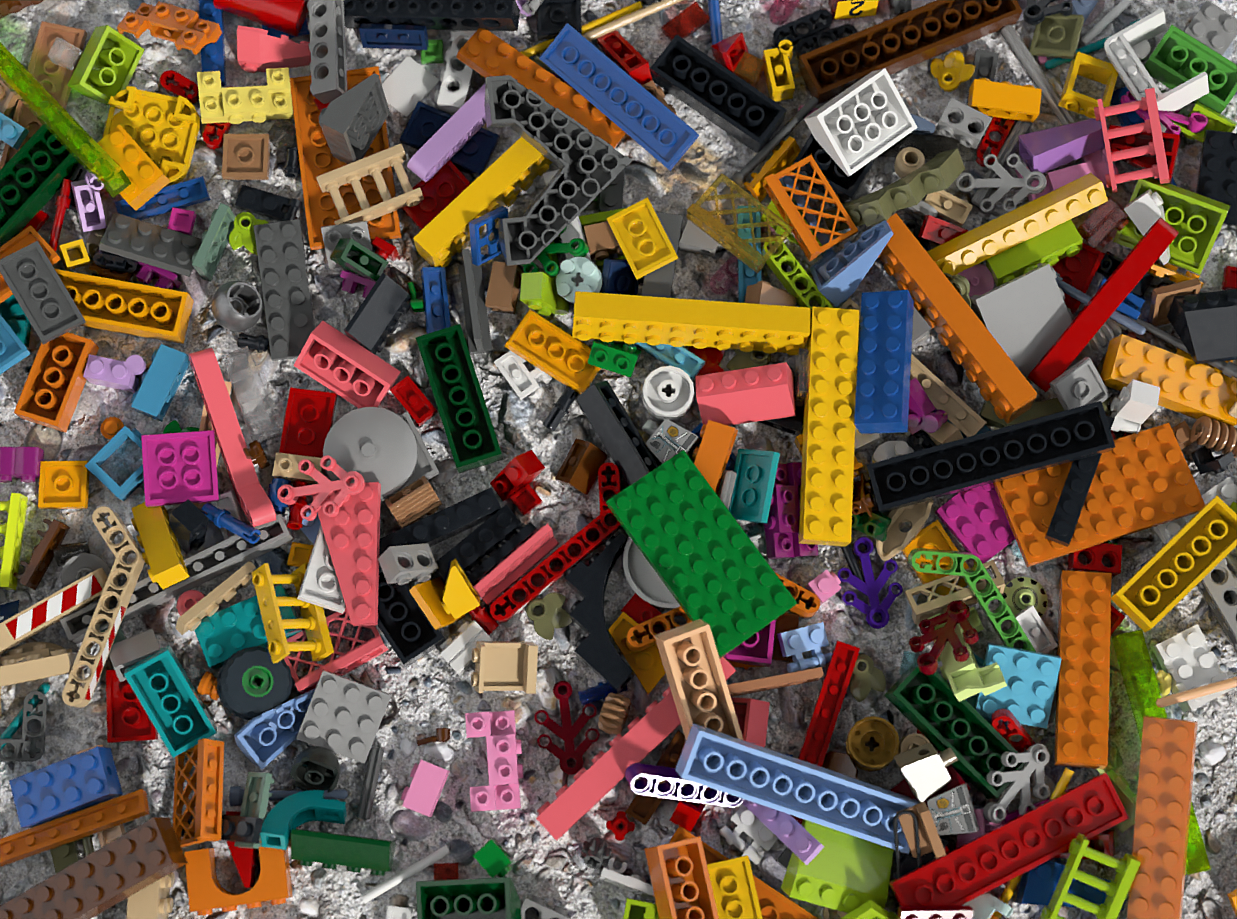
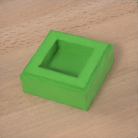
[421,39,444,64]

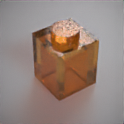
[734,51,765,88]

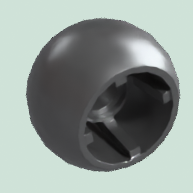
[211,281,263,331]

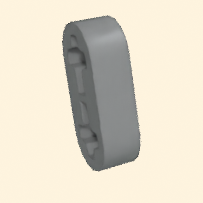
[901,200,938,222]

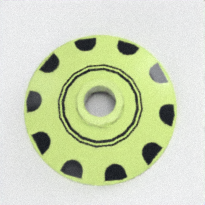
[1002,577,1048,618]

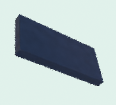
[399,101,500,176]

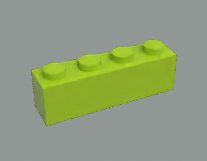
[985,219,1083,287]

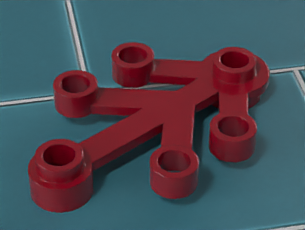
[909,600,979,675]
[534,681,600,775]

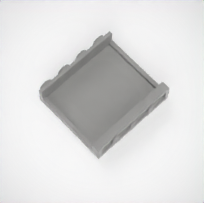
[970,263,1074,377]

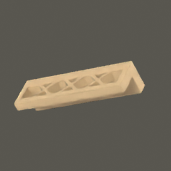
[905,560,1005,625]

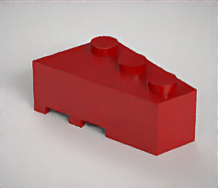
[1109,125,1180,184]

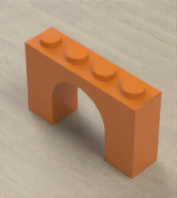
[184,841,293,916]

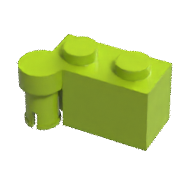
[520,272,570,316]

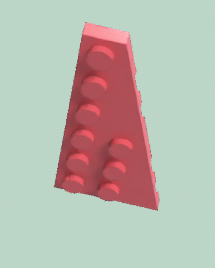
[312,482,381,626]

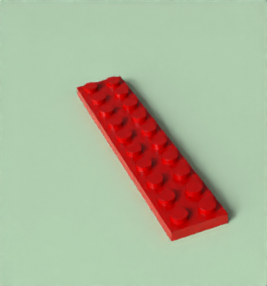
[889,773,1129,907]

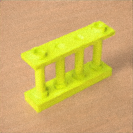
[0,493,28,590]

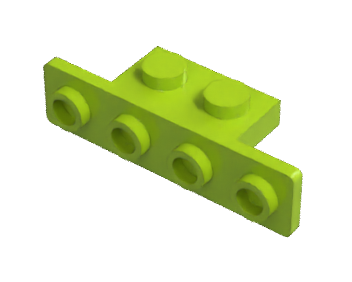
[1170,102,1237,143]

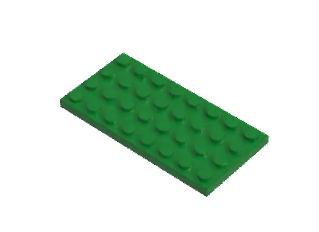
[606,450,797,659]

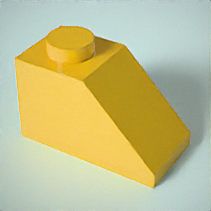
[441,559,480,619]

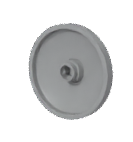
[323,407,418,499]

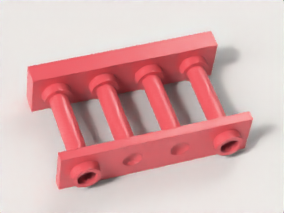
[1094,88,1170,193]

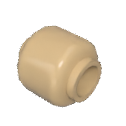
[894,147,925,178]

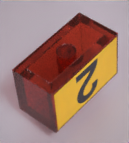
[828,0,880,20]

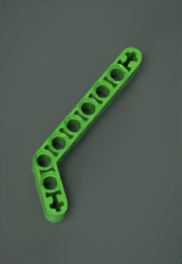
[908,548,1057,695]

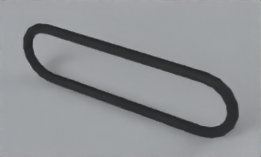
[893,810,922,878]

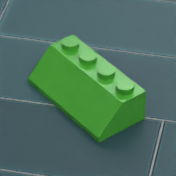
[1144,25,1237,114]

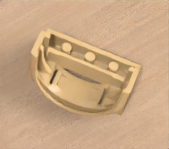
[0,642,85,717]

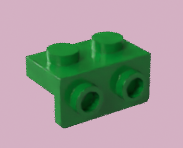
[588,339,642,377]

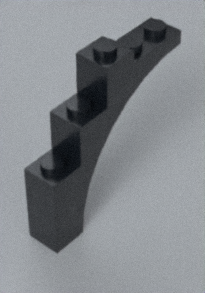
[565,533,635,693]

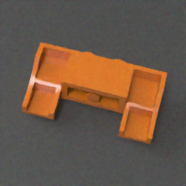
[117,1,222,55]

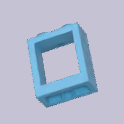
[85,426,144,502]

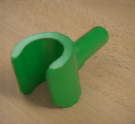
[408,282,425,312]

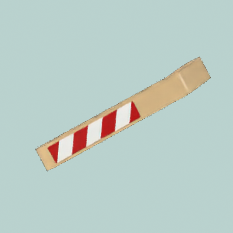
[62,506,145,708]
[0,568,108,654]

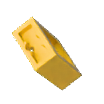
[1058,52,1118,121]

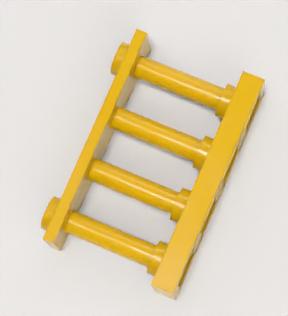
[251,563,334,663]

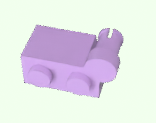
[71,169,107,232]
[83,354,149,392]

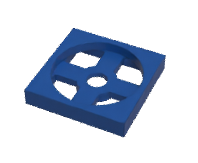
[469,206,509,266]

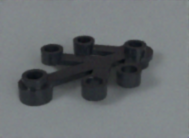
[1023,0,1074,25]

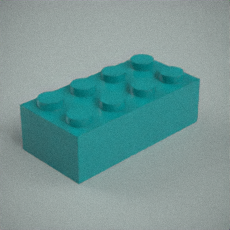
[194,585,303,670]
[124,645,217,758]

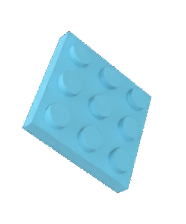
[974,643,1062,729]

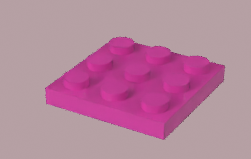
[141,430,219,507]
[935,483,1015,564]

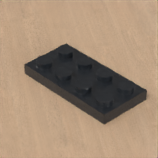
[1196,130,1237,226]

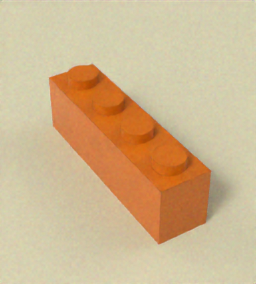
[692,420,738,494]

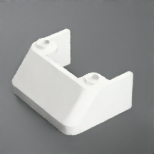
[1104,8,1209,111]

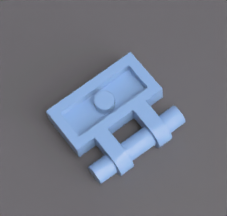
[777,622,832,673]

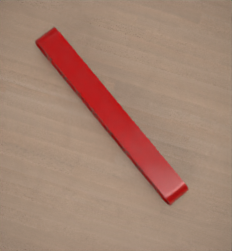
[1027,217,1179,392]

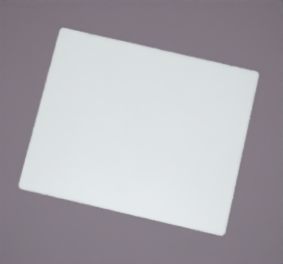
[382,56,439,117]

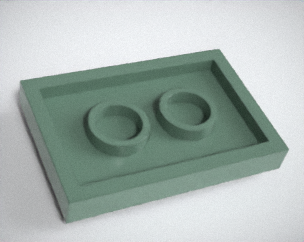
[192,203,235,282]

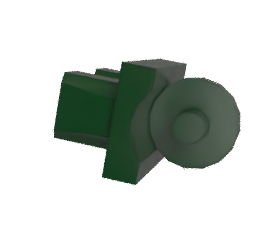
[852,510,892,542]

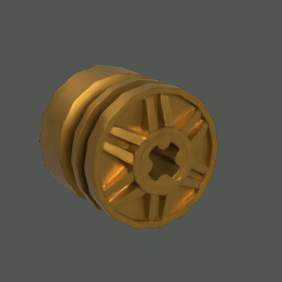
[845,716,899,772]

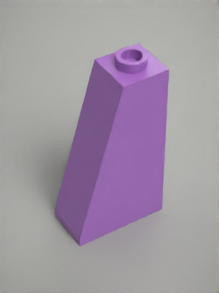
[1018,118,1108,173]

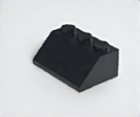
[344,273,411,354]

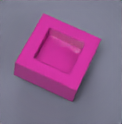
[168,207,197,236]

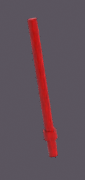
[48,179,73,266]

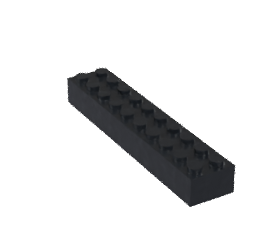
[866,401,1115,513]

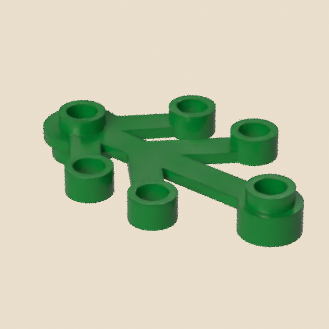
[521,226,589,277]

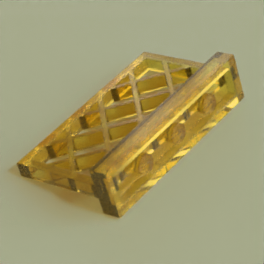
[686,173,794,274]

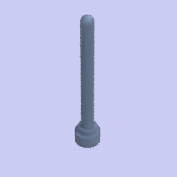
[1055,272,1146,335]
[229,786,348,806]

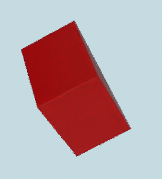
[710,32,749,72]

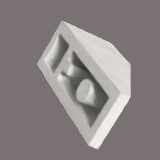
[1124,189,1171,265]

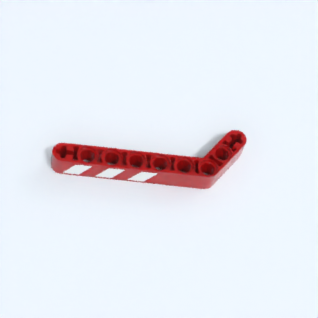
[490,462,621,623]

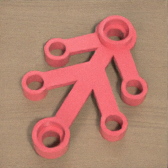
[277,455,365,521]

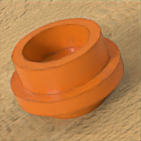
[100,417,124,440]

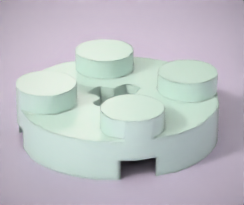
[556,257,602,303]

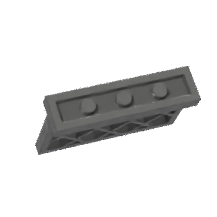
[458,249,493,355]

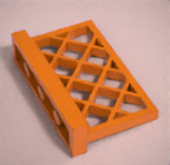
[763,155,858,262]
[173,738,224,848]

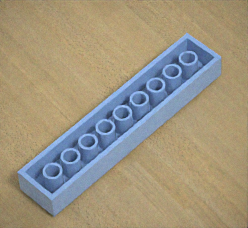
[675,723,919,854]

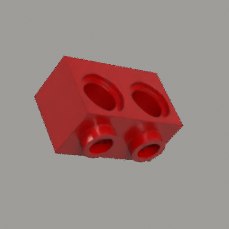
[1067,543,1122,579]

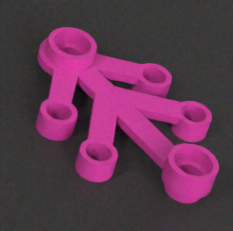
[1120,91,1208,135]

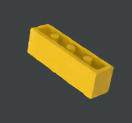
[131,502,189,589]

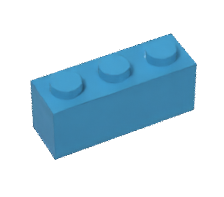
[131,344,190,422]

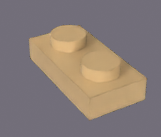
[924,190,973,227]

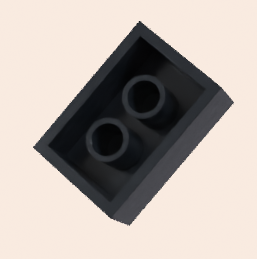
[792,133,874,204]

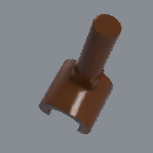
[417,728,450,746]

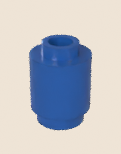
[268,478,291,514]

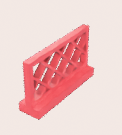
[473,524,559,606]
[283,608,389,694]

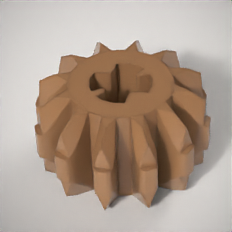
[598,692,631,735]

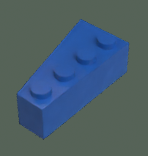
[1015,860,1129,911]

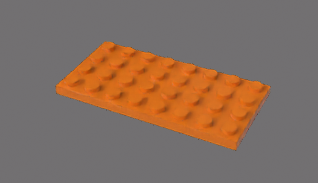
[290,66,402,251]
[993,423,1205,567]

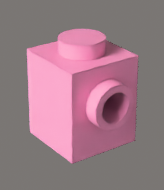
[805,569,841,605]

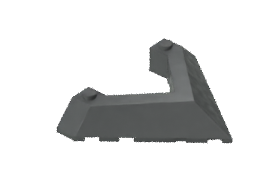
[484,75,633,266]

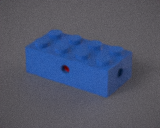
[9,747,123,828]

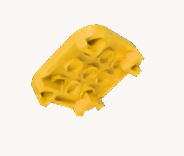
[102,86,200,186]

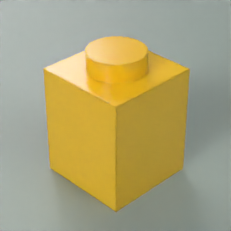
[58,239,90,271]

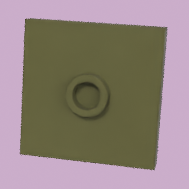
[1029,13,1084,59]

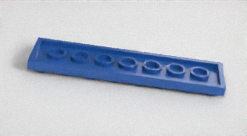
[539,23,700,171]

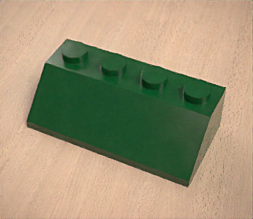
[291,829,396,876]
[416,877,521,919]

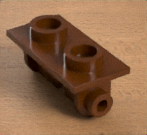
[852,473,874,517]

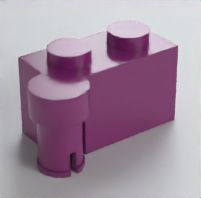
[908,377,948,435]

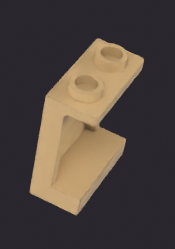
[471,641,538,694]

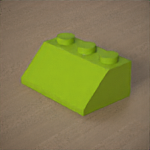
[68,25,145,106]

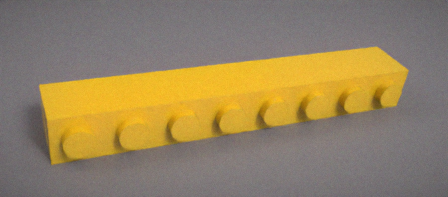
[927,173,1108,276]

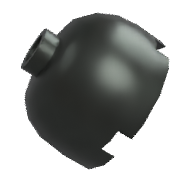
[290,746,341,793]

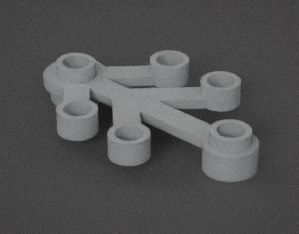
[956,154,1047,214]
[983,744,1050,823]

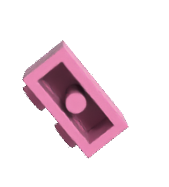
[401,760,450,817]

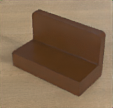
[555,438,607,495]

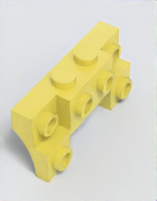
[197,68,293,124]

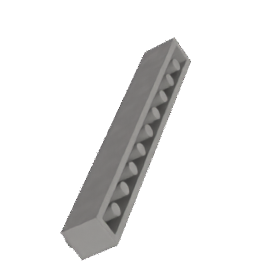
[60,514,295,644]

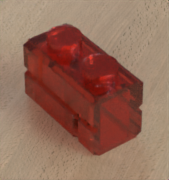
[1077,196,1130,249]

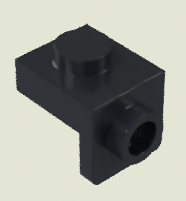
[1191,446,1235,474]

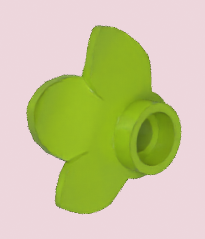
[229,212,268,255]

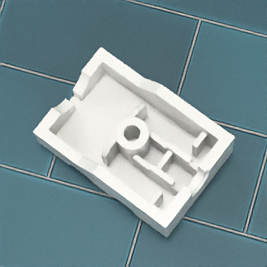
[1150,624,1234,712]

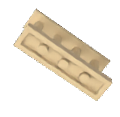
[316,144,424,225]

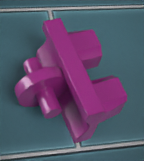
[136,261,181,290]
[340,270,376,298]

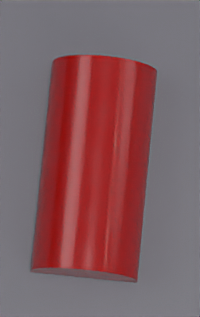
[213,0,309,37]

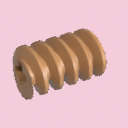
[1190,416,1237,458]

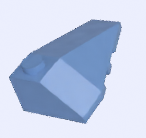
[810,220,894,307]
[234,689,315,770]

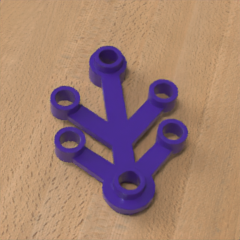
[836,537,903,629]

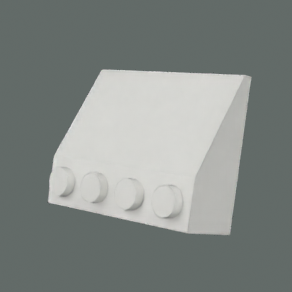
[804,68,918,176]

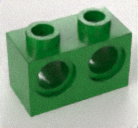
[473,839,513,878]

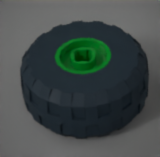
[217,647,292,720]

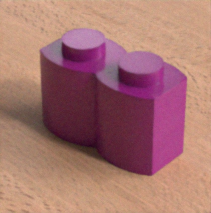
[0,447,44,483]

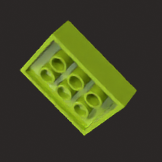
[1113,177,1230,275]
[781,819,894,914]

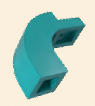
[260,790,347,850]

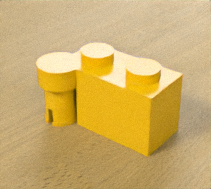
[762,40,795,102]

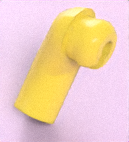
[1154,670,1172,697]

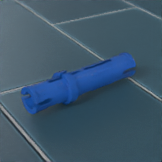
[201,503,261,544]

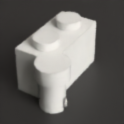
[1110,379,1160,434]

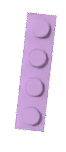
[742,799,824,865]

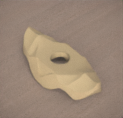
[876,499,934,561]

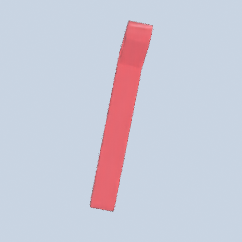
[188,347,276,528]

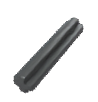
[357,747,384,820]

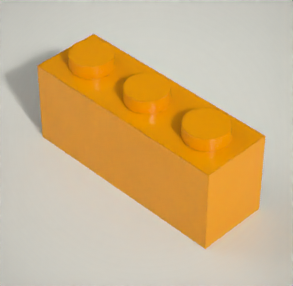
[968,78,1042,123]

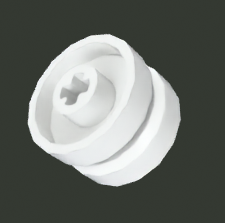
[642,366,694,422]

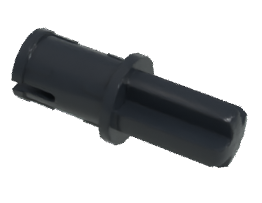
[543,386,579,431]

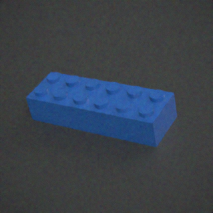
[854,290,914,434]

